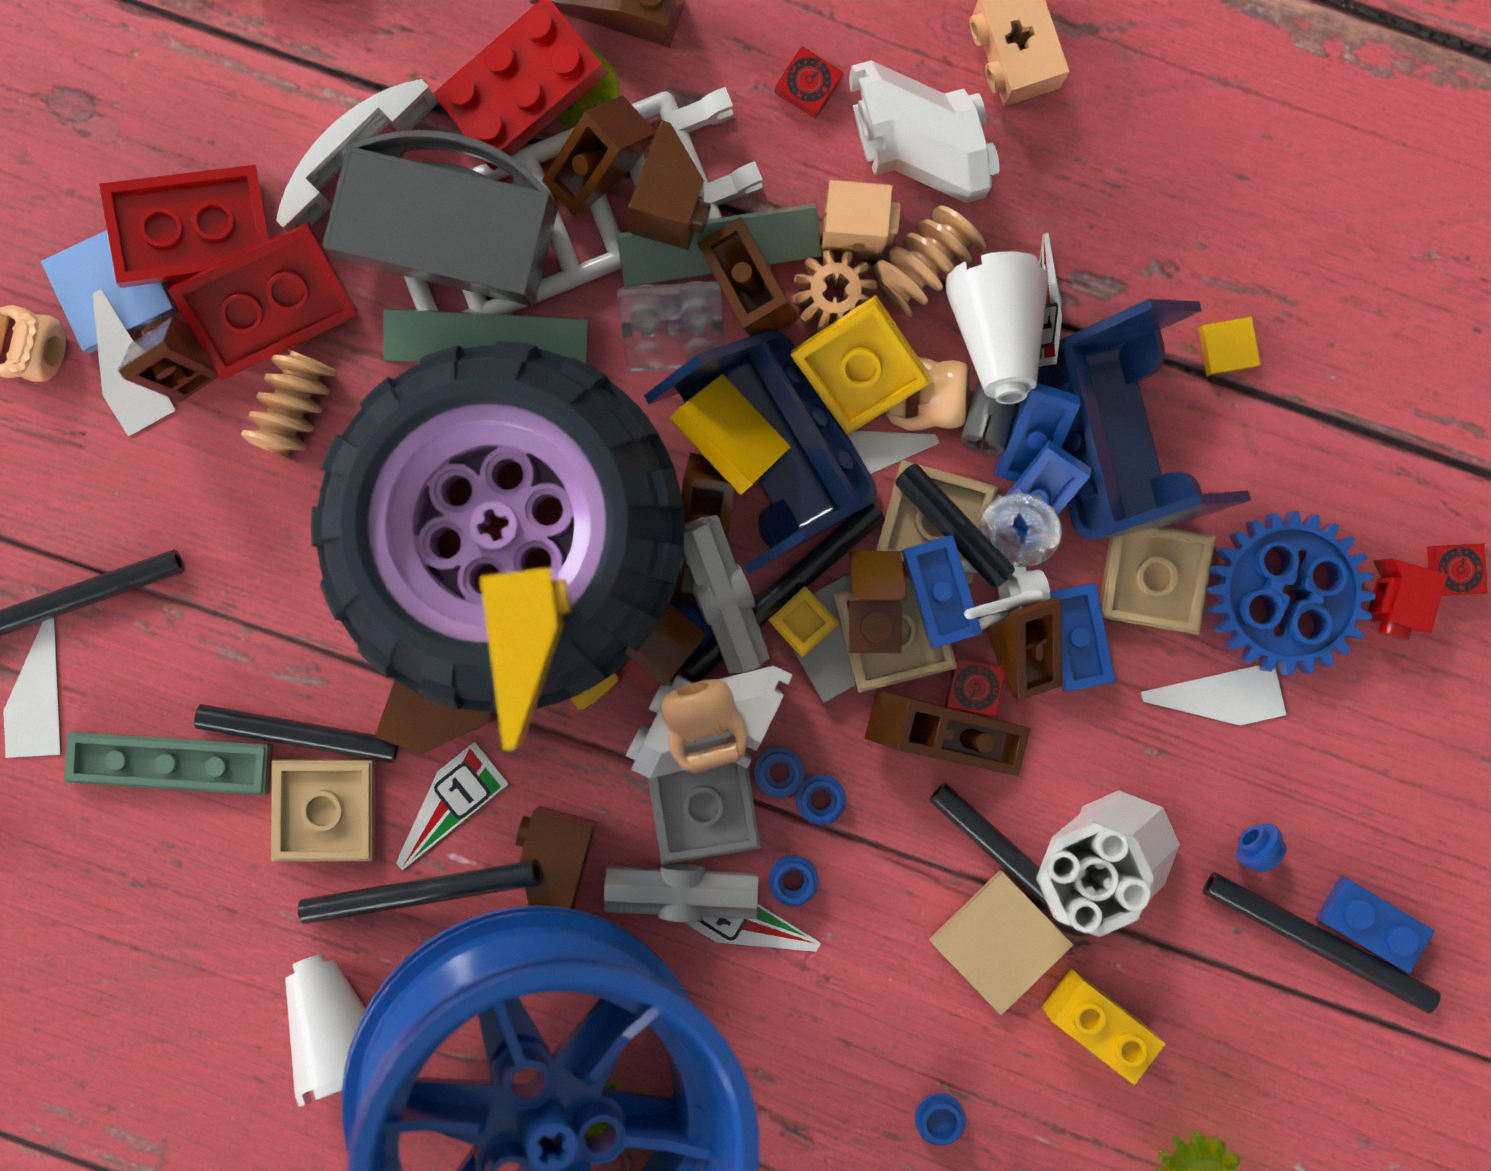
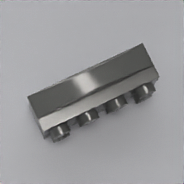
[322,130,558,307]

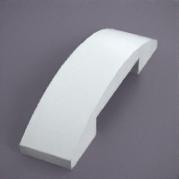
[276,79,438,231]

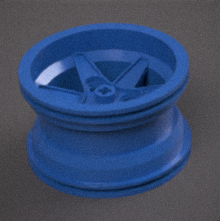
[342,905,759,1171]

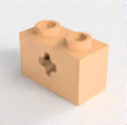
[969,0,1070,107]
[821,180,900,261]

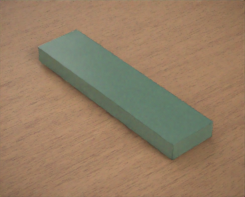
[616,203,822,287]
[383,308,588,364]
[64,731,273,795]

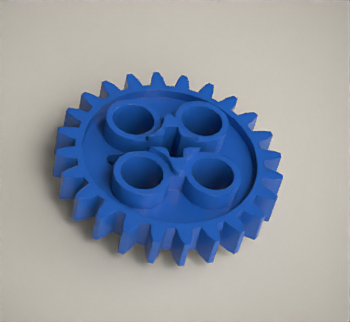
[1206,511,1376,675]

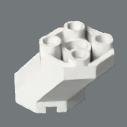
[849,60,1000,203]
[626,665,792,779]
[1036,790,1180,937]

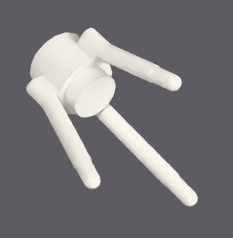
[961,560,1050,630]

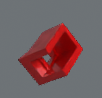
[1368,558,1448,640]

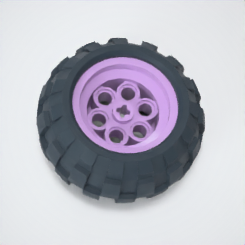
[311,341,685,714]

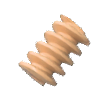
[874,205,986,317]
[240,350,338,463]

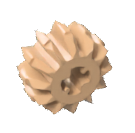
[792,249,877,333]

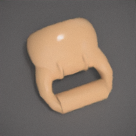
[0,305,66,382]
[886,358,970,431]
[661,679,747,774]

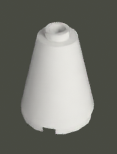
[945,251,1049,404]
[285,954,365,1107]

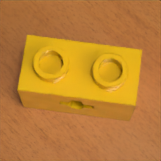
[1041,968,1166,1085]

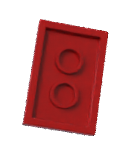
[433,0,608,171]
[99,165,270,288]
[168,221,358,380]

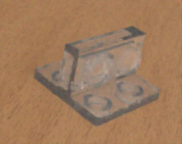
[617,281,725,372]

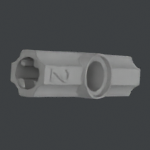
[682,515,770,674]
[604,864,759,922]

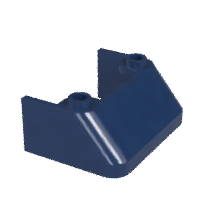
[1037,299,1251,540]
[644,330,877,574]

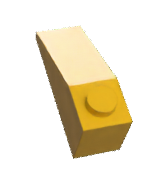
[480,568,571,750]

